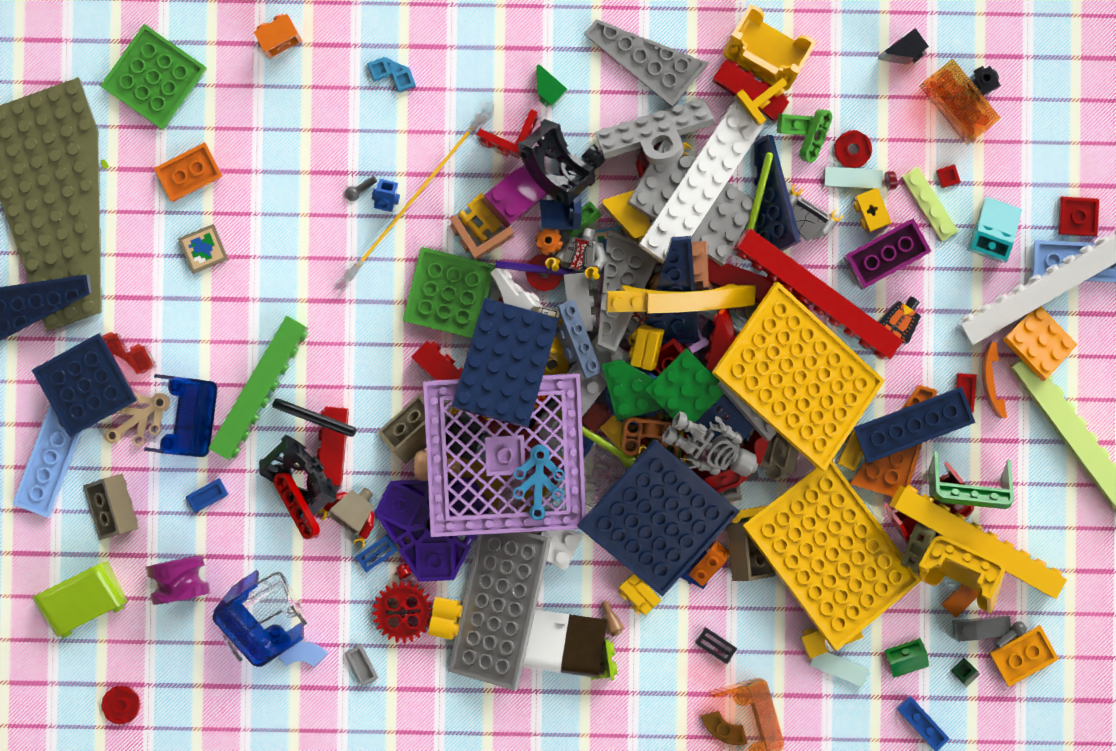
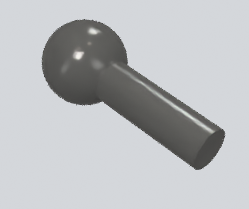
[344,175,378,201]
[995,621,1027,649]

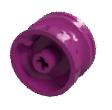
[145,555,210,605]

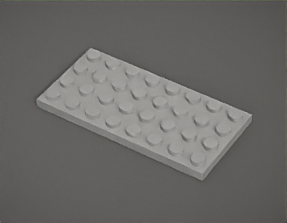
[448,532,552,691]

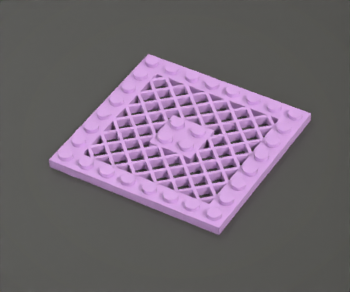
[423,373,586,537]

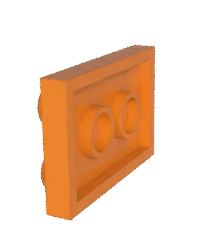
[154,142,223,203]

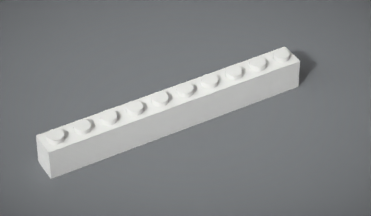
[959,229,1116,345]

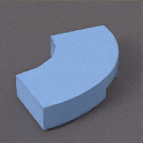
[274,641,328,667]

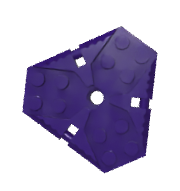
[374,477,491,582]

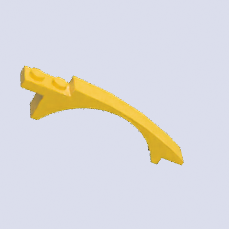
[606,284,756,313]

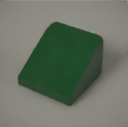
[951,658,980,687]

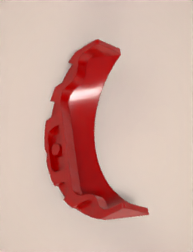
[691,429,769,492]

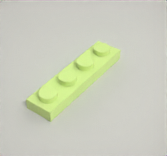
[901,167,958,242]

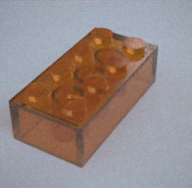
[919,59,1001,145]

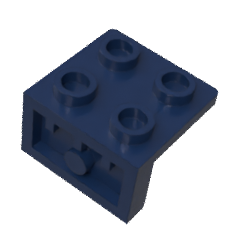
[540,187,582,230]

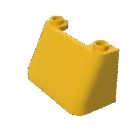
[723,4,817,91]
[919,536,1005,614]

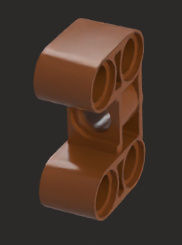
[620,416,680,456]

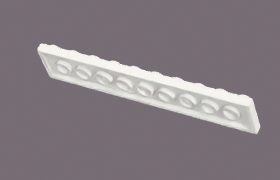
[638,98,769,264]

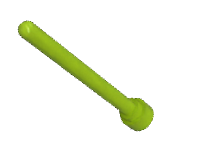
[740,152,773,237]
[555,411,638,468]

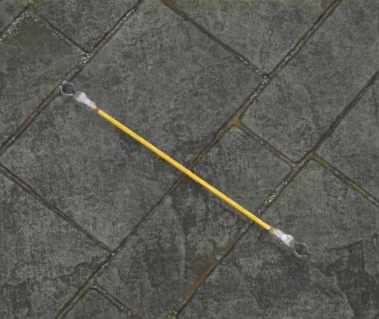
[335,101,496,293]

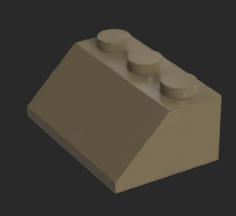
[377,394,447,464]
[83,473,139,541]
[727,521,776,581]

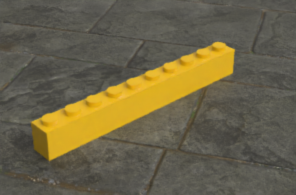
[889,485,1067,599]

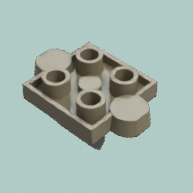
[759,432,799,480]

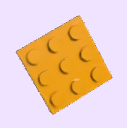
[1003,306,1078,382]

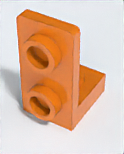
[689,540,730,586]

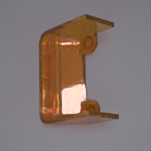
[710,677,784,751]

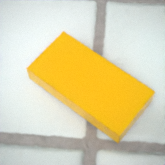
[837,429,863,472]

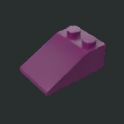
[482,164,547,228]

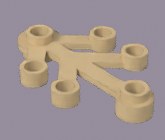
[105,392,170,446]

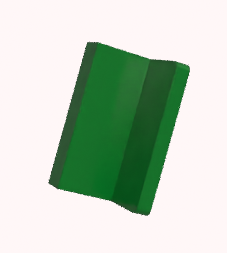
[884,638,929,678]

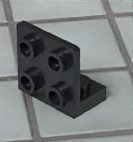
[445,414,484,460]

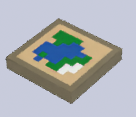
[178,224,229,274]

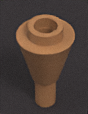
[601,601,625,637]

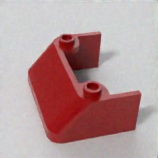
[883,461,974,545]

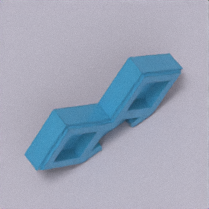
[367,57,416,93]

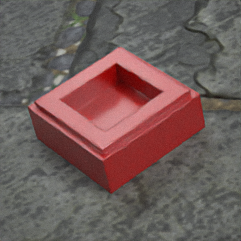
[936,164,961,189]

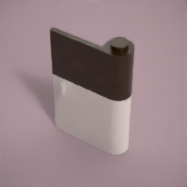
[523,610,608,678]

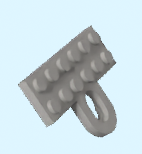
[595,98,715,165]

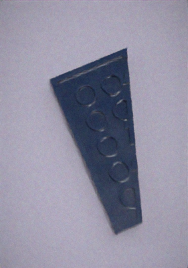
[754,135,801,251]
[646,235,699,346]

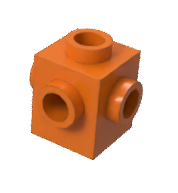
[535,229,564,256]

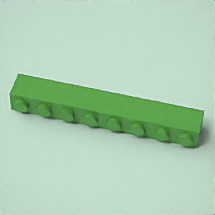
[208,315,309,460]

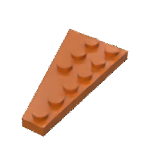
[849,385,938,497]

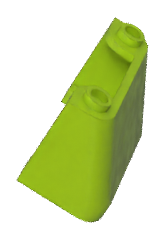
[32,561,128,639]

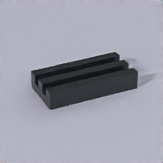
[695,627,738,664]

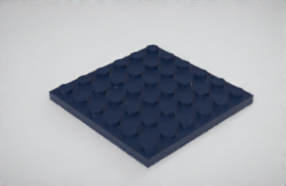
[577,439,740,597]

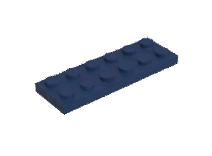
[853,387,976,464]

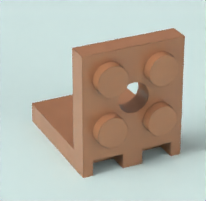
[449,215,515,260]
[691,241,714,291]

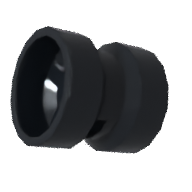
[581,144,606,170]

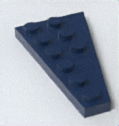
[0,274,92,341]

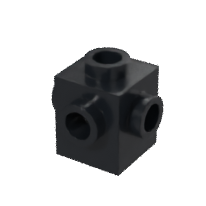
[970,66,1001,98]

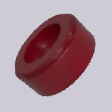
[885,171,897,191]

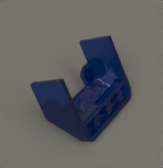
[144,374,218,457]
[212,570,304,667]

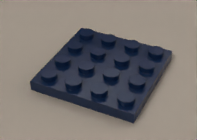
[31,333,138,438]

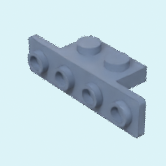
[556,300,601,378]

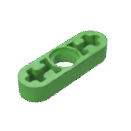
[800,109,833,163]

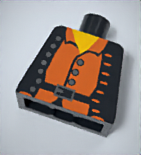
[877,296,921,345]

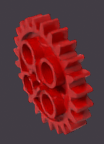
[372,580,433,643]

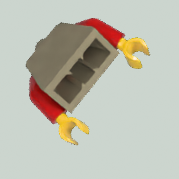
[315,488,374,549]

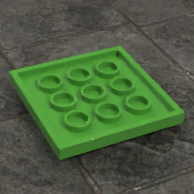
[100,24,208,131]
[403,247,495,339]

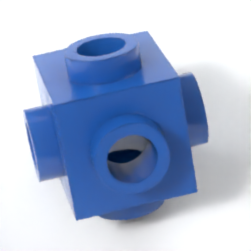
[371,179,400,212]

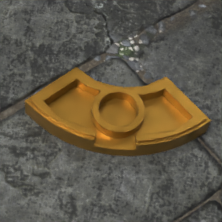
[700,711,747,745]

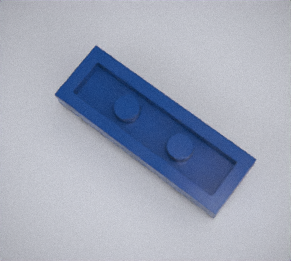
[896,695,950,751]

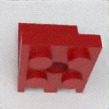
[477,109,538,159]

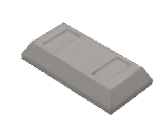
[344,644,379,687]

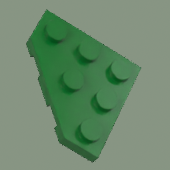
[602,359,663,421]

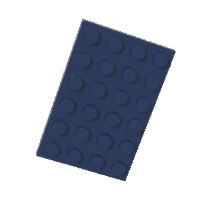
[452,298,560,428]

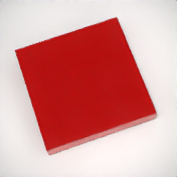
[1058,196,1100,237]

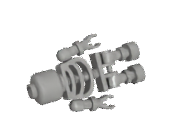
[662,411,758,477]

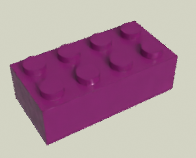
[843,218,932,290]

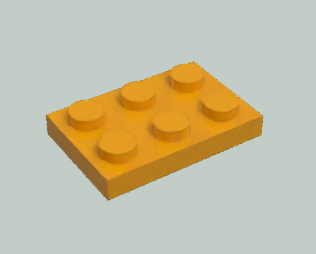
[989,625,1059,687]

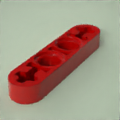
[274,473,320,539]

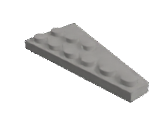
[584,19,709,107]
[597,230,658,354]

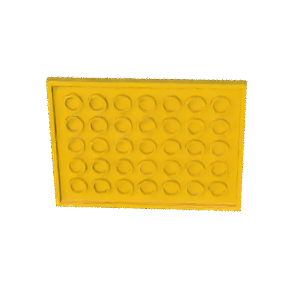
[712,282,885,471]
[741,461,922,651]

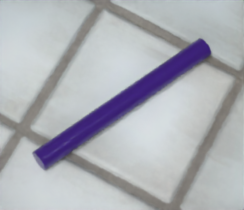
[495,260,572,276]

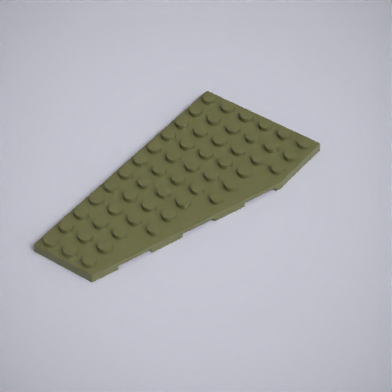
[0,77,102,332]

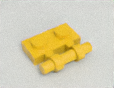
[457,193,503,243]

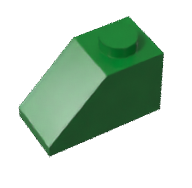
[536,63,567,109]

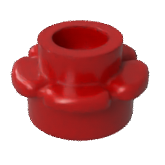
[394,563,413,580]

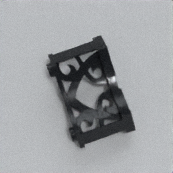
[518,119,595,206]
[259,435,337,519]

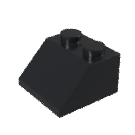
[878,28,929,65]

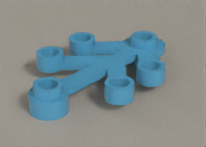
[513,445,565,521]

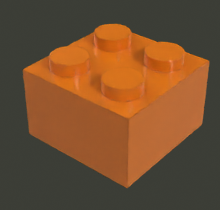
[254,14,303,59]

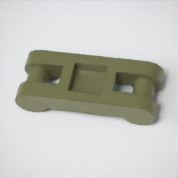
[901,522,936,574]

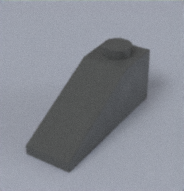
[952,616,1011,642]

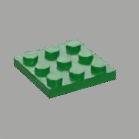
[644,348,724,423]

